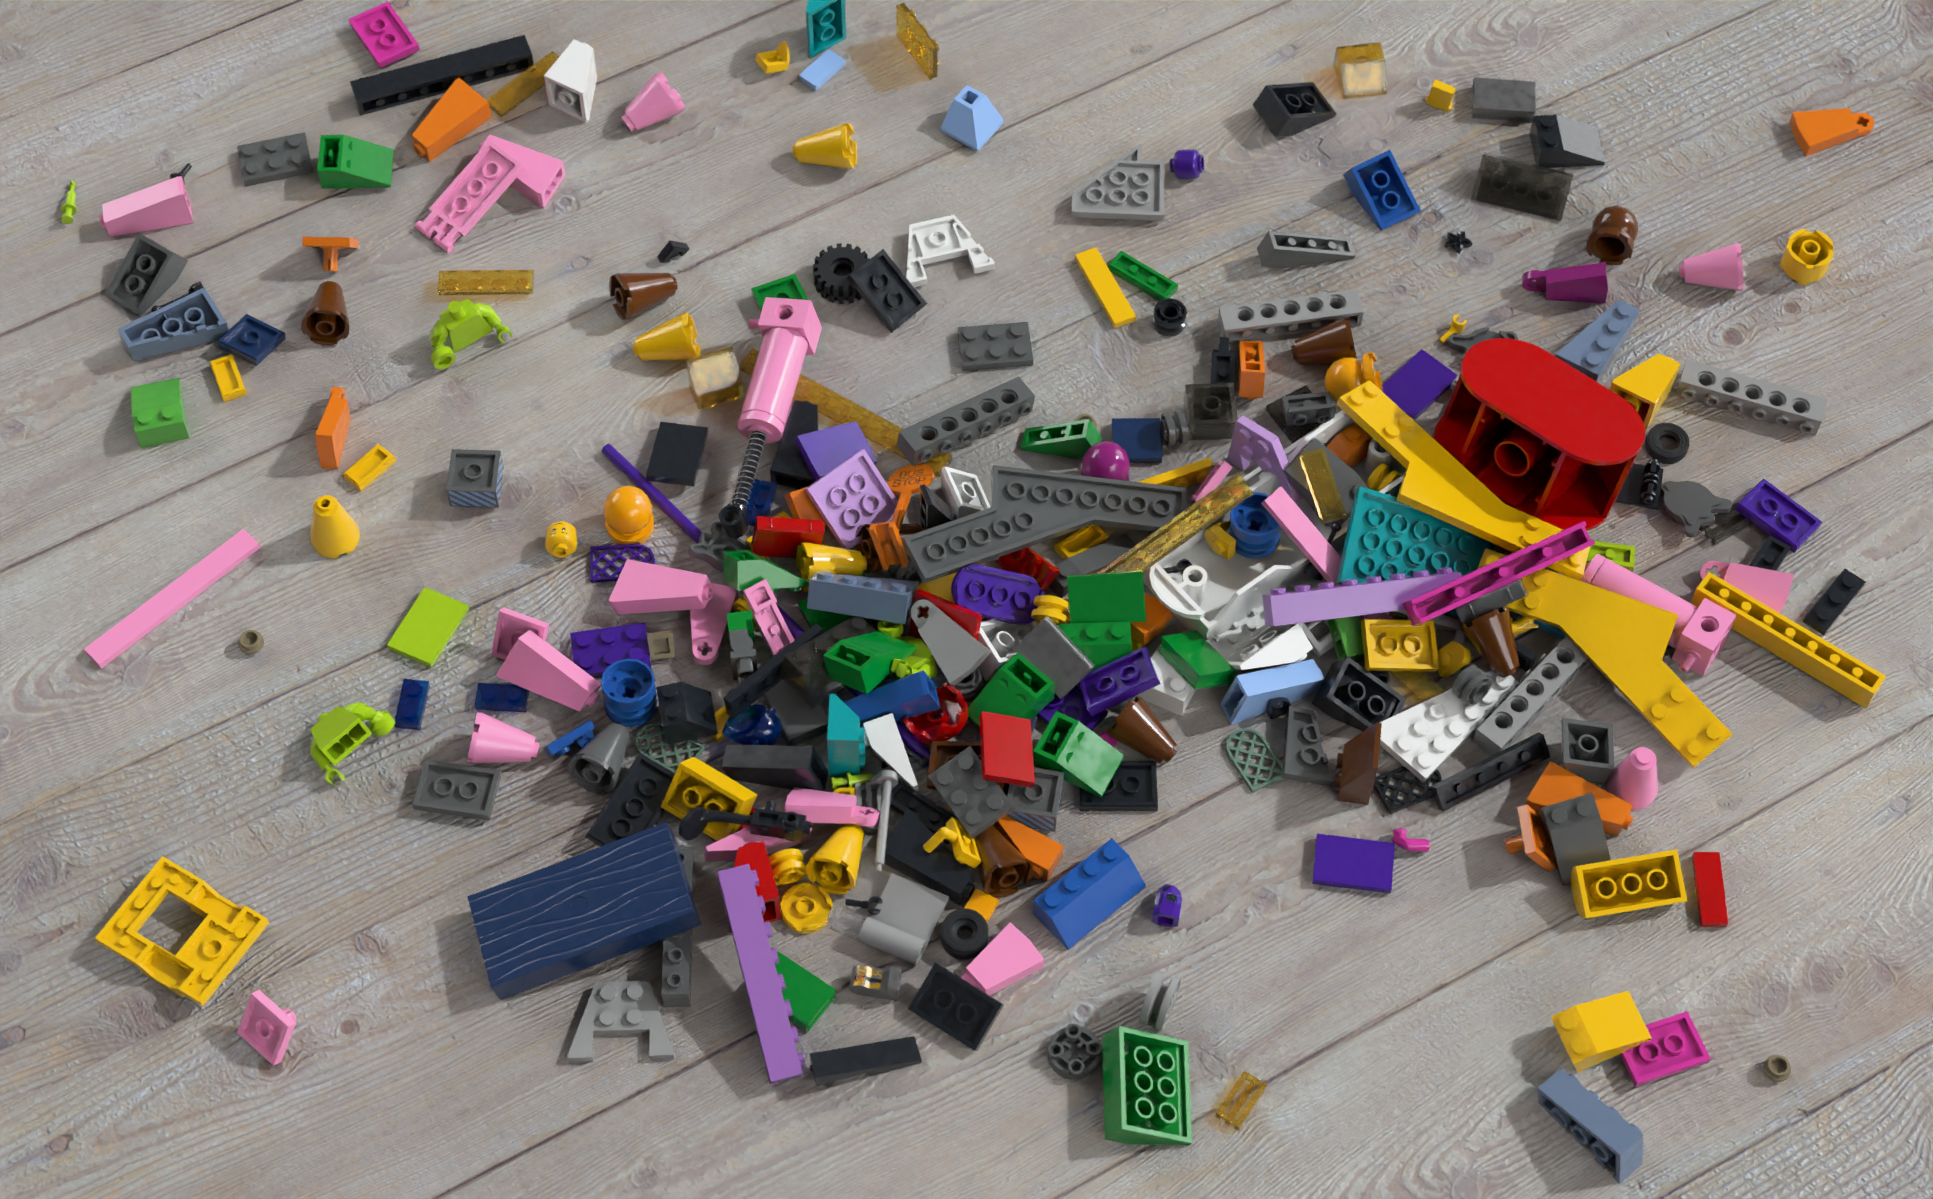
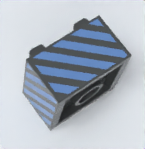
[446,449,504,508]
[1006,768,1064,832]

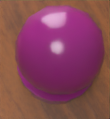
[1081,441,1130,481]

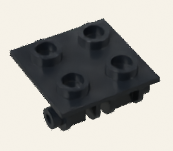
[1615,459,1664,510]

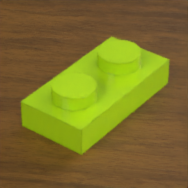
[1586,541,1636,572]

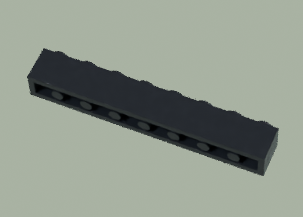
[350,35,534,116]

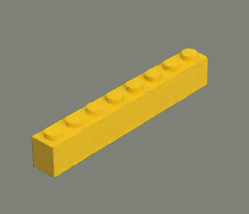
[1691,572,1886,708]

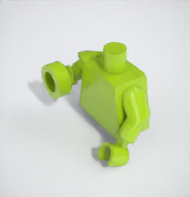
[430,298,512,370]
[877,620,937,681]
[310,702,395,787]

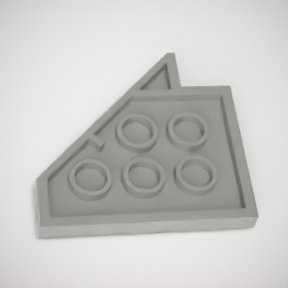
[1071,145,1165,221]

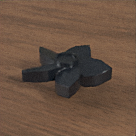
[1444,231,1472,254]

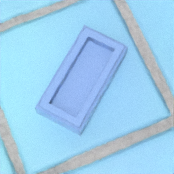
[799,49,846,91]

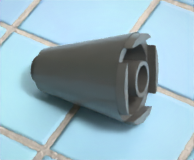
[568,724,630,794]

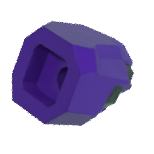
[1152,884,1182,927]

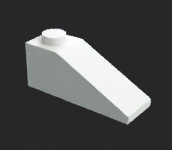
[863,713,919,791]

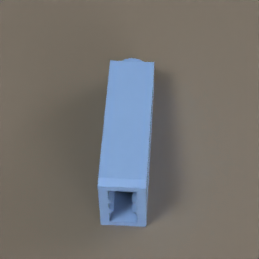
[1220,659,1324,725]

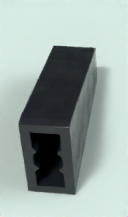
[770,400,819,489]
[721,744,829,791]
[884,810,975,905]

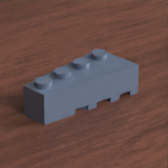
[1555,299,1640,383]

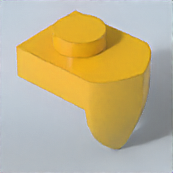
[755,41,790,73]
[1204,521,1236,561]
[1437,641,1471,679]

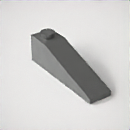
[1257,231,1355,268]
[1049,534,1139,600]

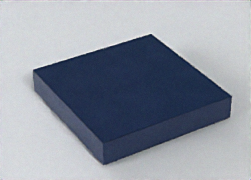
[217,314,286,366]
[1112,418,1162,463]

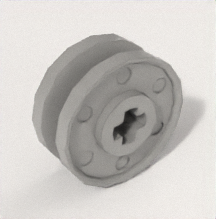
[1139,970,1181,1031]

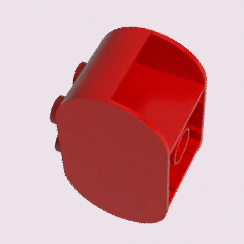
[1432,338,1645,531]

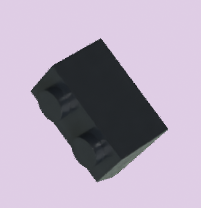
[656,682,718,745]

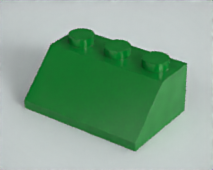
[1056,621,1132,673]

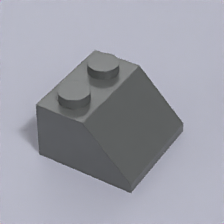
[1561,718,1614,784]

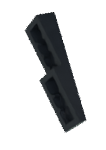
[809,1036,922,1086]

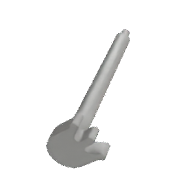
[871,770,898,873]

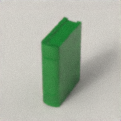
[1157,631,1235,690]
[775,951,836,1033]

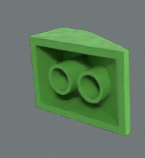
[131,378,189,448]

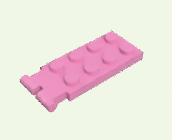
[415,140,525,253]

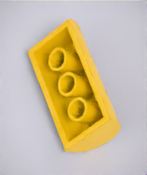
[1571,849,1687,919]

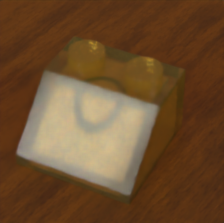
[1333,42,1387,99]
[686,346,744,410]

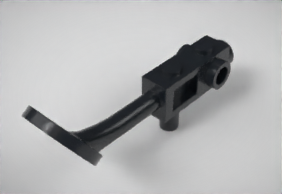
[678,801,811,841]

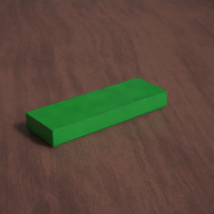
[1108,251,1178,301]

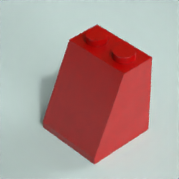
[728,841,782,932]

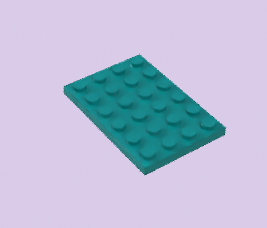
[1336,486,1492,622]

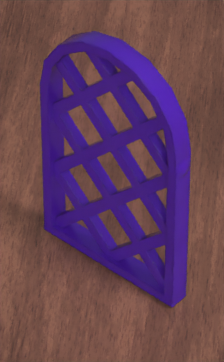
[590,544,655,582]

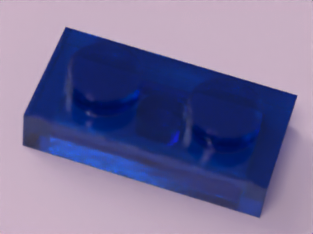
[746,479,777,527]
[395,679,430,730]
[475,683,529,713]

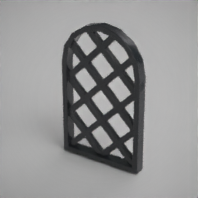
[1373,766,1442,814]

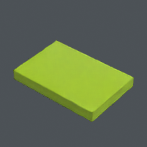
[387,587,469,668]

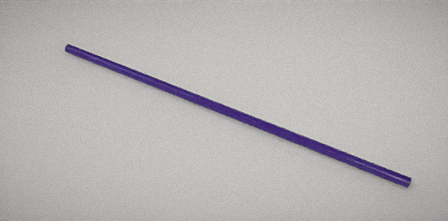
[601,444,931,767]

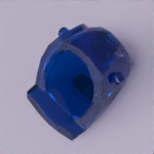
[722,704,783,745]

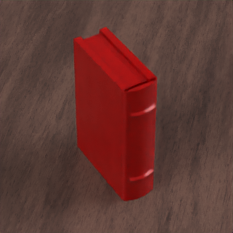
[751,516,824,558]

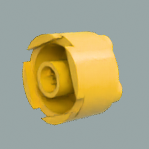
[1780,229,1834,286]

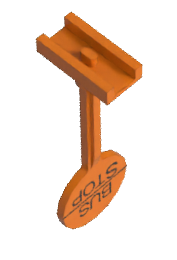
[869,464,935,570]

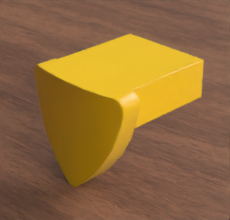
[1425,80,1456,112]

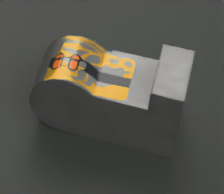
[849,966,901,1000]

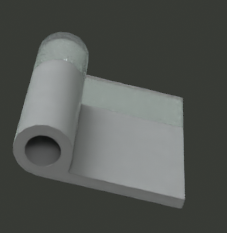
[827,861,949,965]

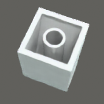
[544,39,597,123]

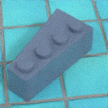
[118,288,229,361]
[807,571,918,624]
[1538,1068,1643,1184]

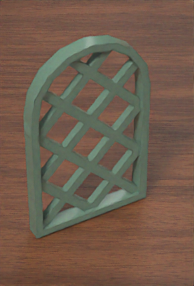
[635,723,705,774]
[1226,728,1283,793]

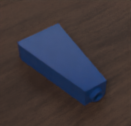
[844,670,941,728]

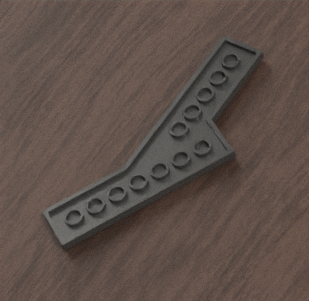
[902,465,1187,584]

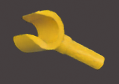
[1439,314,1467,344]

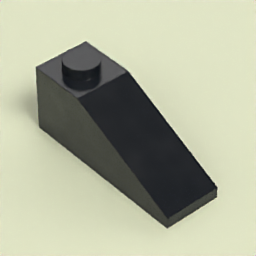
[920,484,957,530]

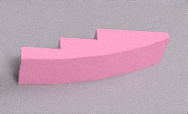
[703,826,812,861]

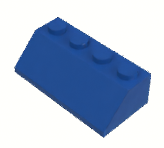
[1033,838,1146,950]

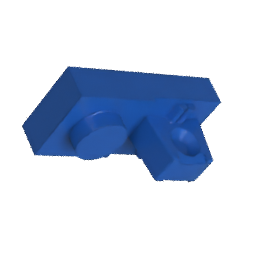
[543,720,595,757]

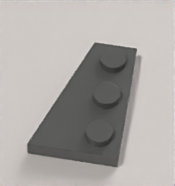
[1282,706,1334,787]

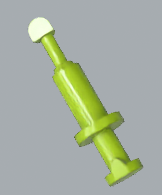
[61,180,77,224]
[830,772,875,789]

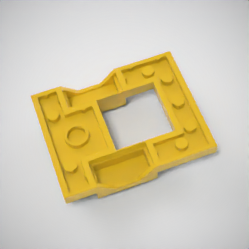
[95,856,269,1007]

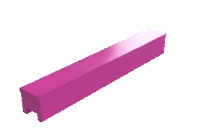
[1402,521,1595,626]

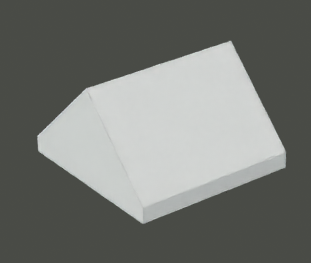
[941,466,990,519]

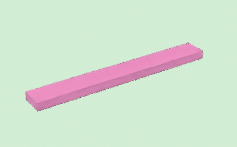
[1261,487,1394,620]
[84,529,260,669]

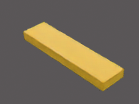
[1075,247,1136,328]

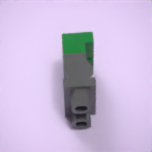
[726,610,758,685]

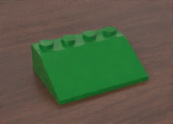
[1102,1026,1192,1145]

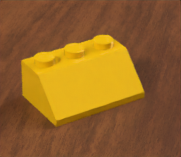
[661,757,758,841]

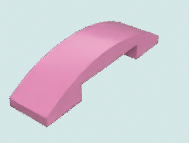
[743,579,811,673]

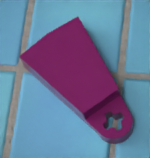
[1522,262,1608,303]

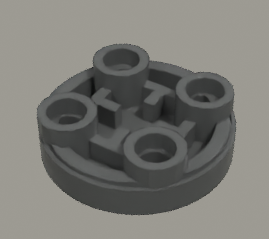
[1047,1023,1102,1080]

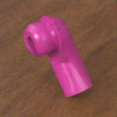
[1391,828,1430,852]

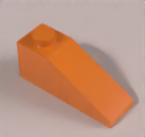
[1238,340,1265,400]
[1327,423,1371,468]
[992,815,1064,881]

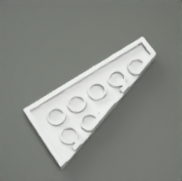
[1367,670,1519,783]

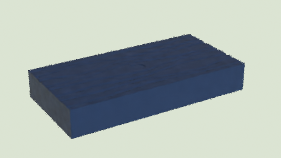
[467,822,702,1000]

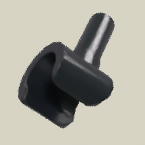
[170,164,192,185]
[1163,559,1192,575]
[845,896,883,915]

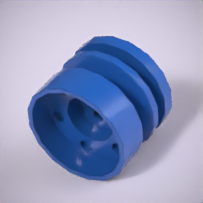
[1229,492,1281,559]
[601,659,658,727]

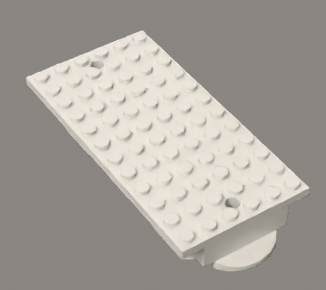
[1125,410,1406,659]

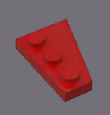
[997,547,1060,591]

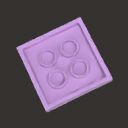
[804,449,898,549]

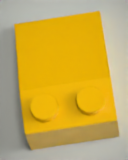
[1551,991,1652,1073]

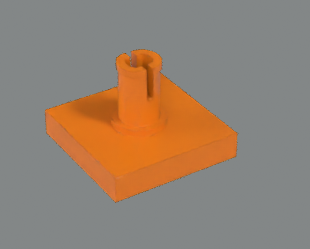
[302,236,359,271]
[1505,804,1557,872]

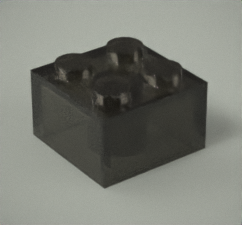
[1183,383,1238,441]

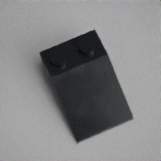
[1253,82,1337,137]
[1529,115,1605,169]
[1312,656,1406,731]

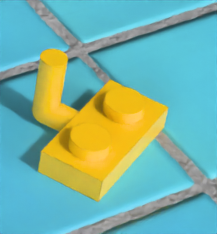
[923,817,982,868]

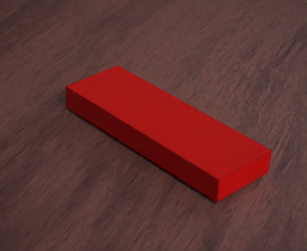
[1692,852,1728,927]

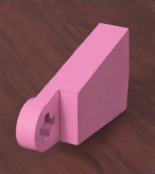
[1700,560,1794,613]
[690,584,739,665]
[785,787,880,826]
[961,923,1044,995]

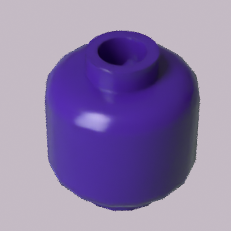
[1170,149,1204,180]

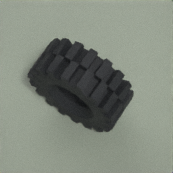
[813,243,870,304]

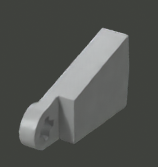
[911,600,991,686]

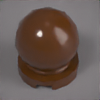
[1586,205,1638,266]

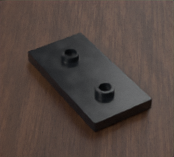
[585,753,675,847]

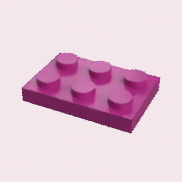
[348,2,420,68]
[1619,1011,1711,1087]

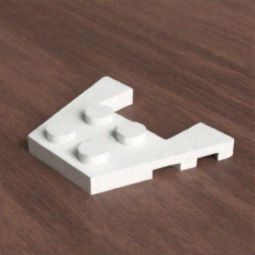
[906,215,995,287]

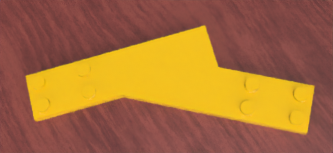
[1336,380,1590,581]
[1478,548,1732,769]

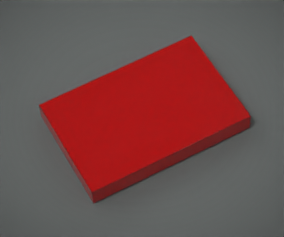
[908,589,982,644]
[979,711,1035,788]

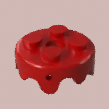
[903,683,968,744]

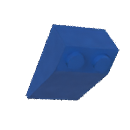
[1343,150,1421,231]

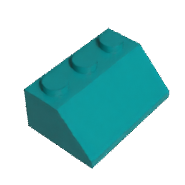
[806,0,846,59]
[827,694,866,777]

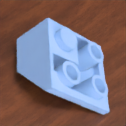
[941,85,1004,152]

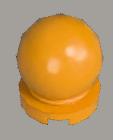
[1325,352,1383,401]
[603,485,654,545]

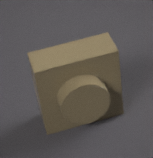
[647,630,676,660]

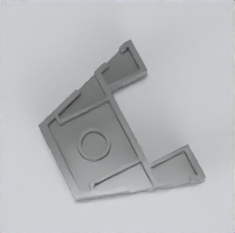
[568,981,674,1062]

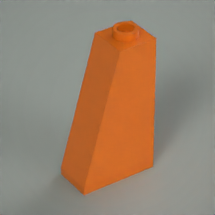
[412,78,492,162]
[1525,761,1634,837]

